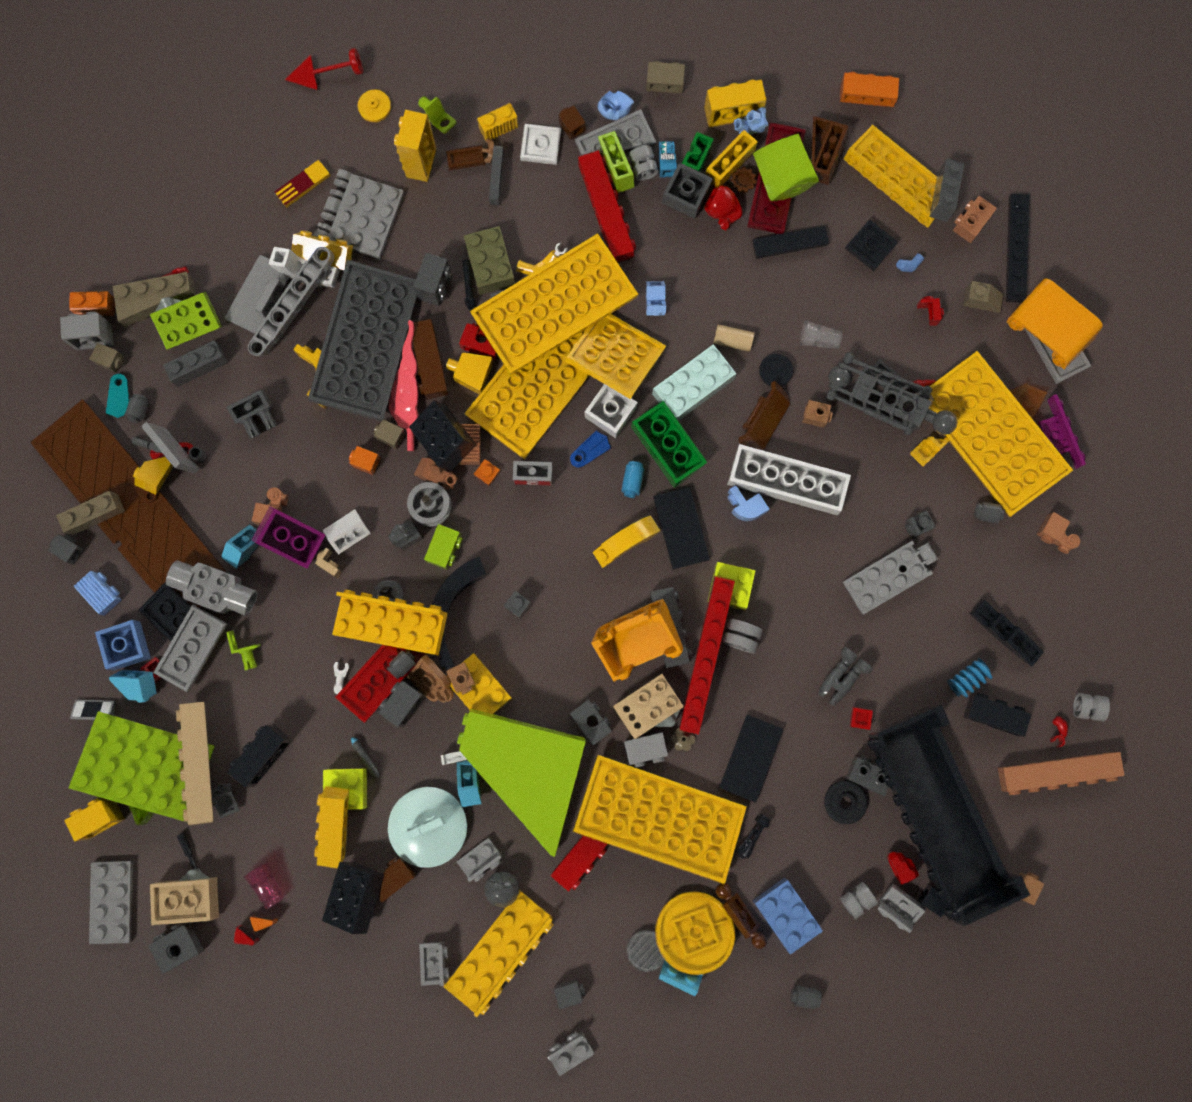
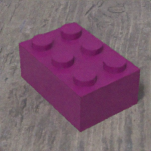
[252,506,325,569]

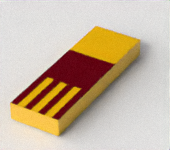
[274,160,331,208]

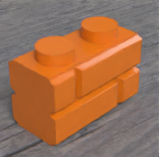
[69,291,115,316]

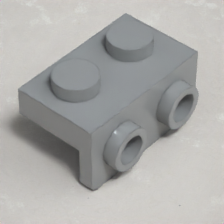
[877,884,926,933]
[419,942,449,986]

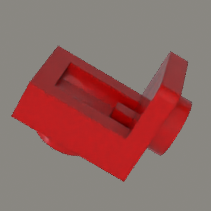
[917,296,944,326]

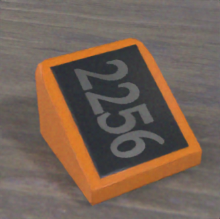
[250,915,278,931]

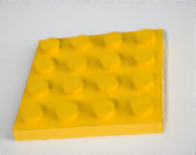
[565,314,666,399]

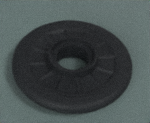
[824,781,867,824]

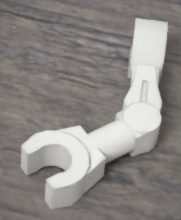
[334,662,350,694]

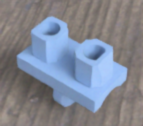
[734,107,768,135]

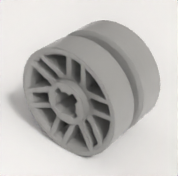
[722,619,763,654]

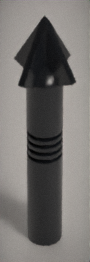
[462,259,476,311]

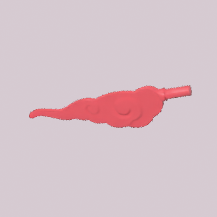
[389,320,419,451]

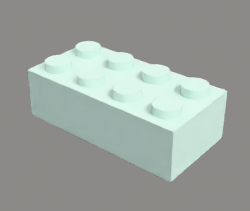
[652,344,737,421]

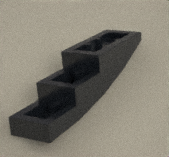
[969,599,1044,667]

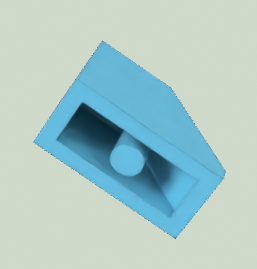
[221,524,258,569]
[109,670,157,703]
[456,761,481,807]

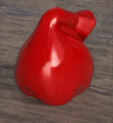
[704,185,742,231]

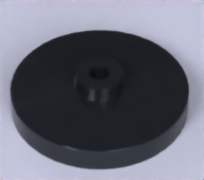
[759,354,793,387]

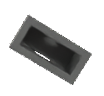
[570,699,613,745]

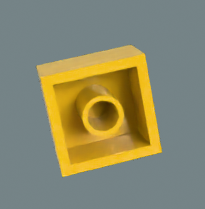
[64,798,125,842]

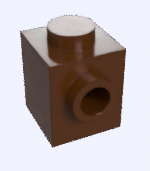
[558,105,586,140]

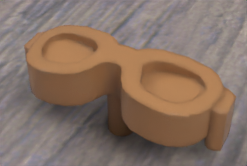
[482,139,494,163]

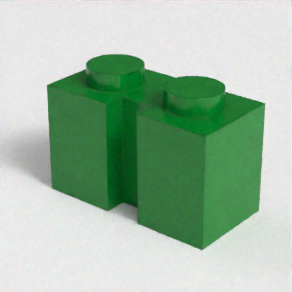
[682,132,714,172]

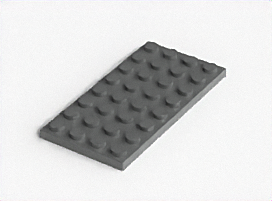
[308,260,417,421]

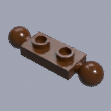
[716,883,767,949]

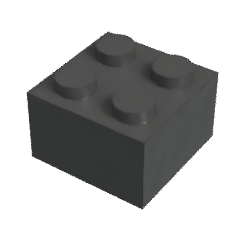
[662,163,713,219]
[413,252,453,306]
[379,681,426,728]

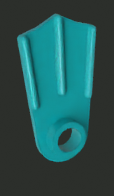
[106,374,129,418]

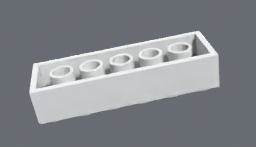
[727,444,851,515]

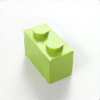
[424,524,463,570]

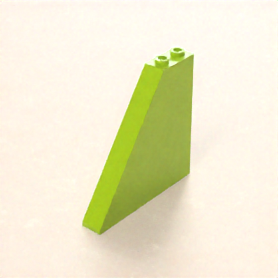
[457,708,586,857]

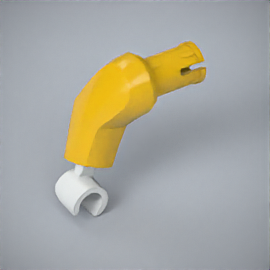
[516,242,568,275]

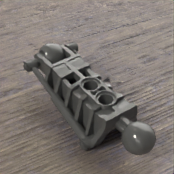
[825,352,958,435]

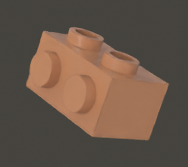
[953,196,997,243]

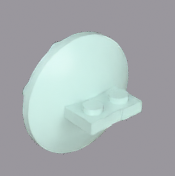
[388,787,467,868]

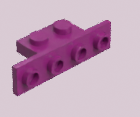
[1037,394,1086,469]

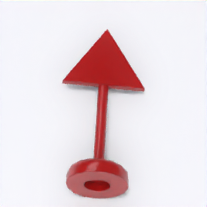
[285,48,363,90]

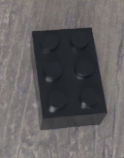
[409,400,476,471]
[227,725,293,788]
[322,862,384,934]

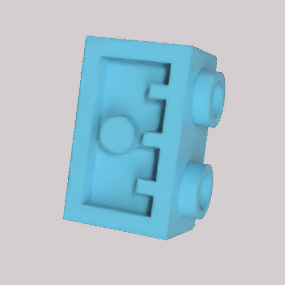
[658,960,703,996]

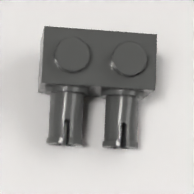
[227,390,278,439]

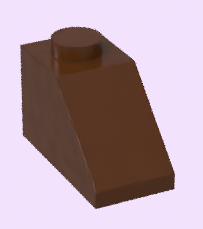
[380,857,417,902]

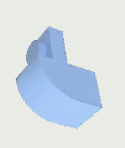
[646,281,666,316]
[727,485,769,521]

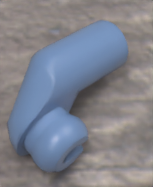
[896,254,924,272]

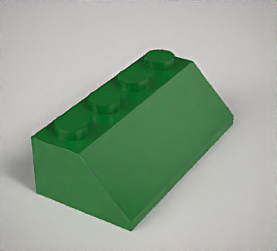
[631,401,707,488]

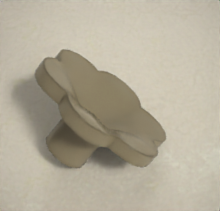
[671,728,695,751]

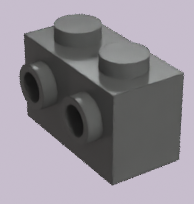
[845,756,888,796]

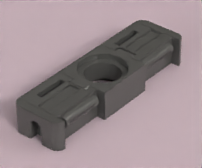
[489,146,504,205]

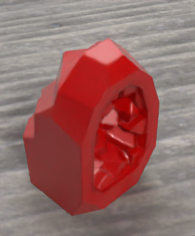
[887,851,919,884]

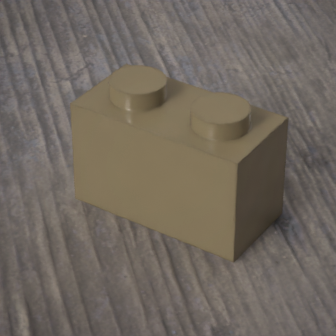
[646,61,685,94]

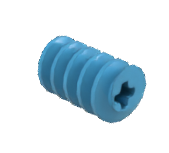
[947,658,993,698]

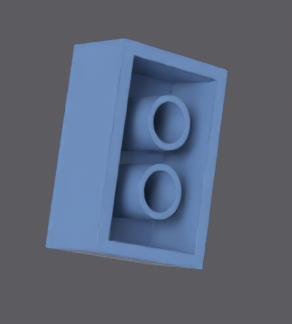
[752,878,823,955]

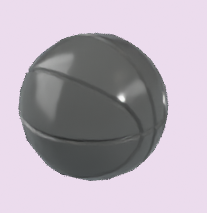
[484,872,519,908]

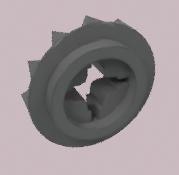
[372,580,404,602]

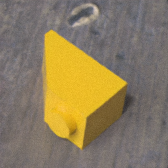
[133,457,174,495]

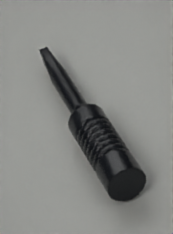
[177,833,198,869]

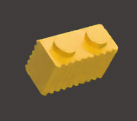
[477,103,518,141]

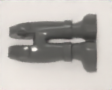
[818,647,873,706]

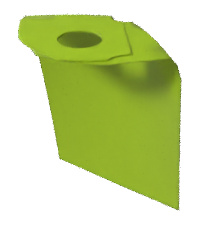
[753,134,819,201]

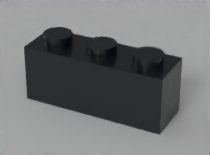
[963,693,1032,737]

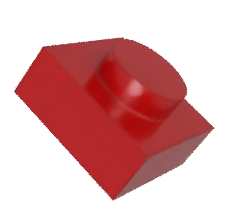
[850,707,873,730]

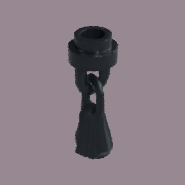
[737,814,770,859]

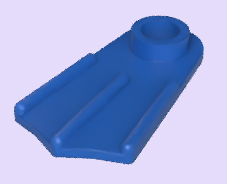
[570,431,611,468]

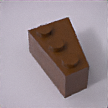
[812,116,848,185]

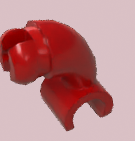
[1050,716,1068,747]

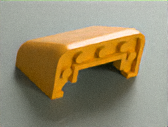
[1007,278,1103,370]
[591,599,683,681]

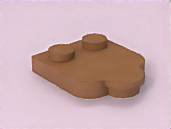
[408,655,453,703]

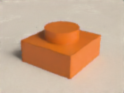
[474,459,500,486]

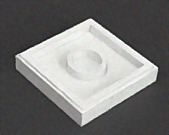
[520,124,561,165]

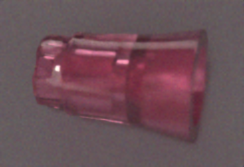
[243,862,284,909]

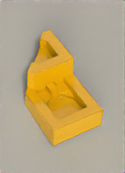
[910,437,949,467]

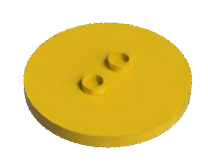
[655,891,735,975]

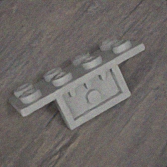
[225,255,289,334]

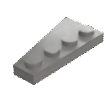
[575,109,657,156]

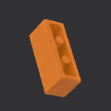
[840,72,899,107]

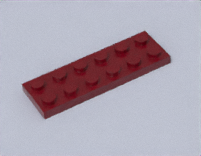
[747,122,806,234]

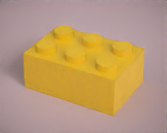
[704,79,766,127]
[447,653,513,714]

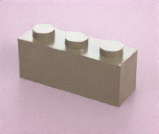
[56,491,125,535]

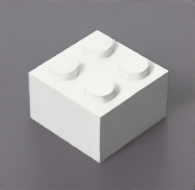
[585,384,638,438]

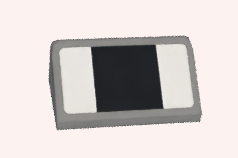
[70,700,115,720]

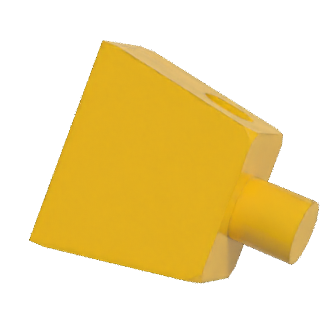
[446,353,493,394]

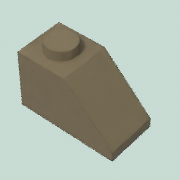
[963,281,1003,313]

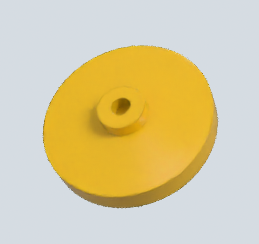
[358,90,391,122]

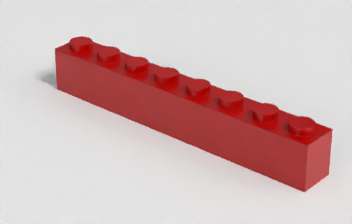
[679,575,735,735]

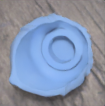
[597,91,634,120]

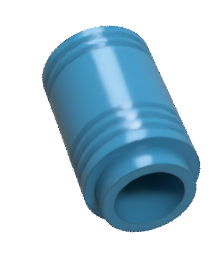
[621,461,645,498]

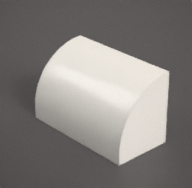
[323,509,371,554]

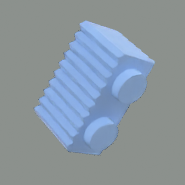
[74,571,122,616]

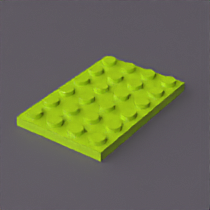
[69,711,215,823]

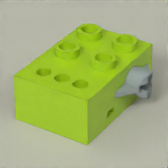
[150,292,222,349]

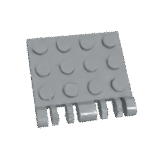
[313,169,405,260]

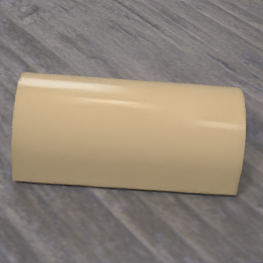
[713,324,754,352]

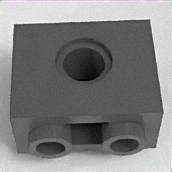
[148,922,204,974]

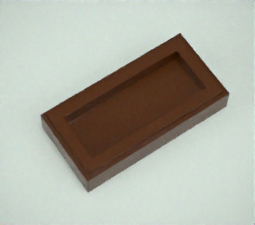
[446,145,485,171]

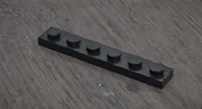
[1006,193,1030,303]

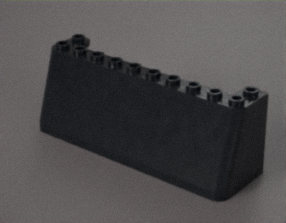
[867,705,1030,926]

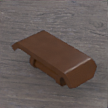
[738,381,790,450]

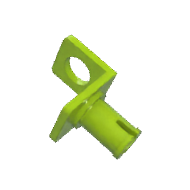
[418,96,457,134]
[226,630,261,670]

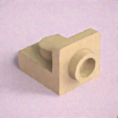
[315,548,342,579]

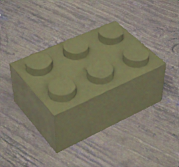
[464,226,515,295]

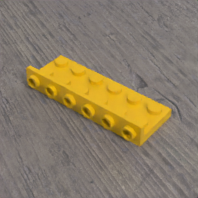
[844,125,937,228]
[332,590,448,655]
[444,890,554,1017]

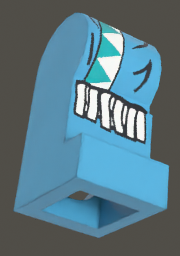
[659,141,677,178]

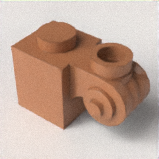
[414,458,458,490]
[252,487,288,525]
[1036,512,1080,554]

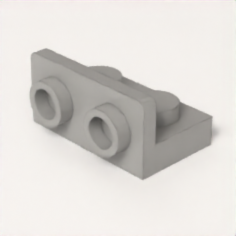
[457,838,503,882]
[547,1031,594,1076]

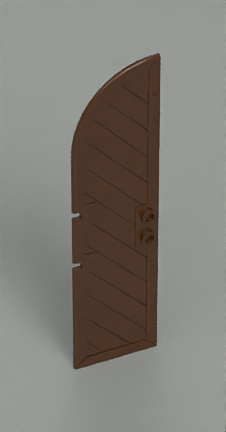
[30,399,228,608]

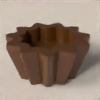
[730,167,757,193]

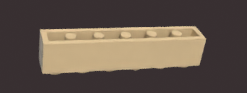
[176,702,214,826]

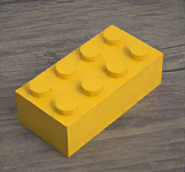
[394,109,437,182]

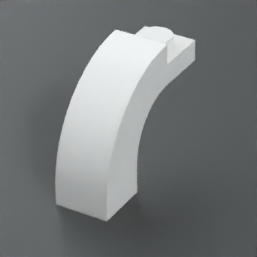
[268,247,340,288]

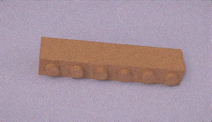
[998,752,1125,795]

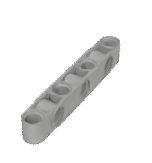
[248,246,334,357]

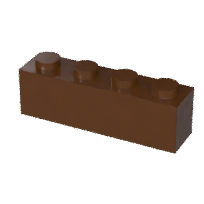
[407,319,449,400]

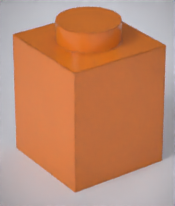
[349,446,381,475]

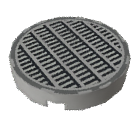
[627,930,665,972]

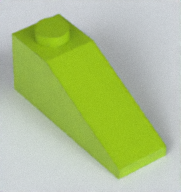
[598,131,634,193]

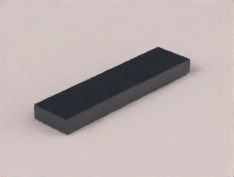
[752,226,829,259]

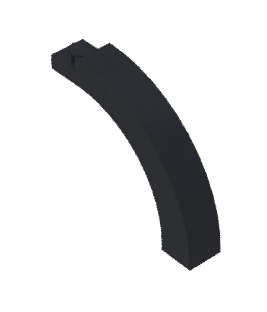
[432,556,486,671]

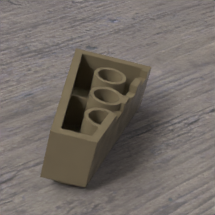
[113,272,196,328]

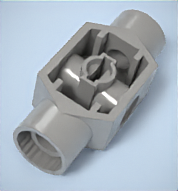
[166,560,258,616]

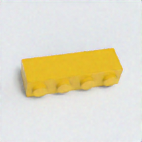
[314,786,349,868]

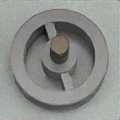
[407,482,452,527]

